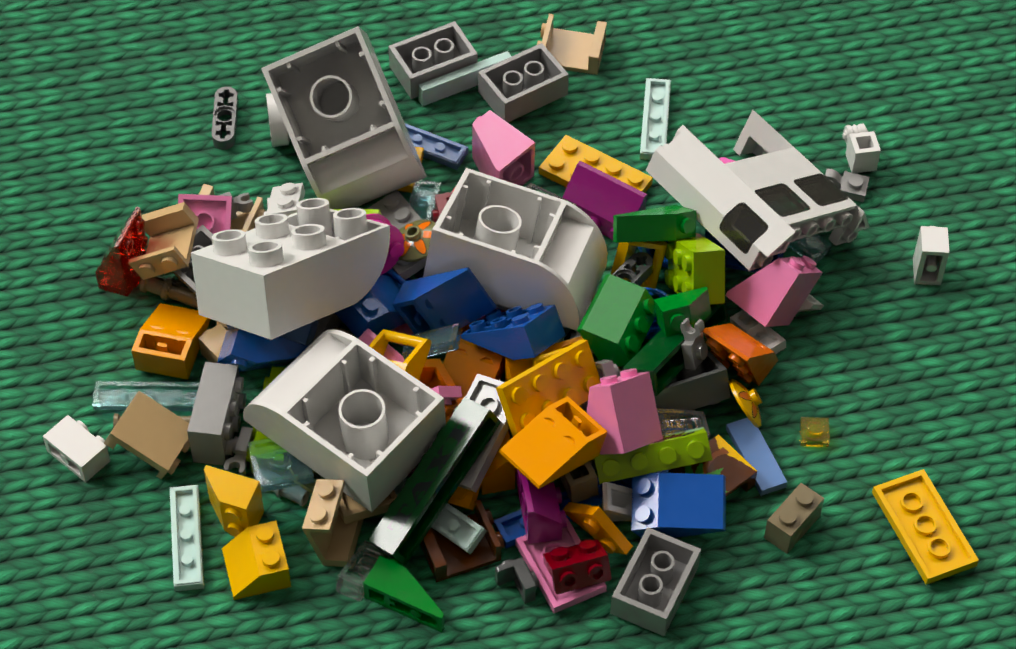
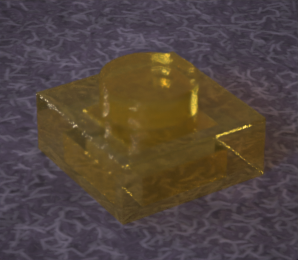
[800,417,830,447]

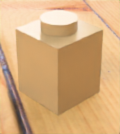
[198,324,227,363]

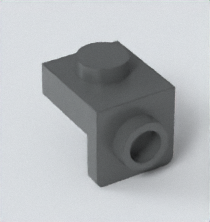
[495,557,539,604]

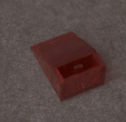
[95,206,148,297]

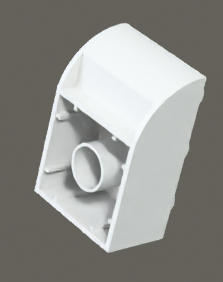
[261,26,427,209]
[423,168,607,331]
[191,198,390,340]
[243,329,446,512]

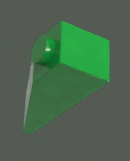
[613,205,697,243]
[363,556,445,633]

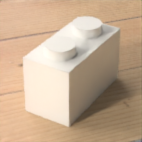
[913,226,949,285]
[43,415,110,483]

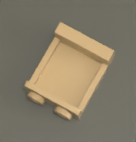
[104,391,190,479]

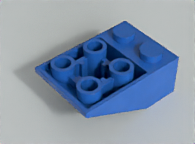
[392,267,497,341]
[461,303,565,360]

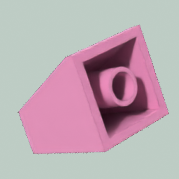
[472,110,535,186]
[725,256,823,327]
[587,368,663,454]

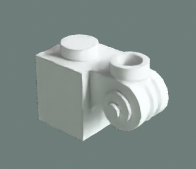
[843,123,881,173]

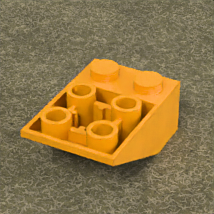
[131,303,211,380]
[499,396,607,489]

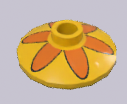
[729,379,762,428]

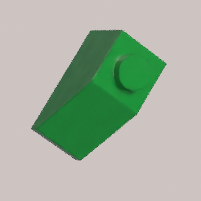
[654,287,711,337]

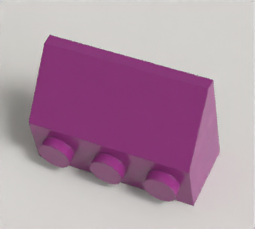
[562,161,647,243]
[515,467,567,544]

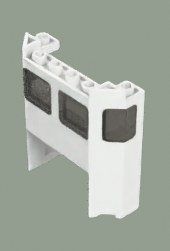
[646,110,870,271]

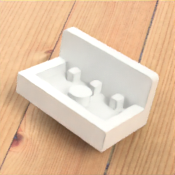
[264,183,305,216]

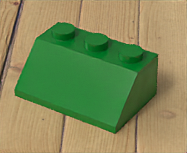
[577,274,656,367]

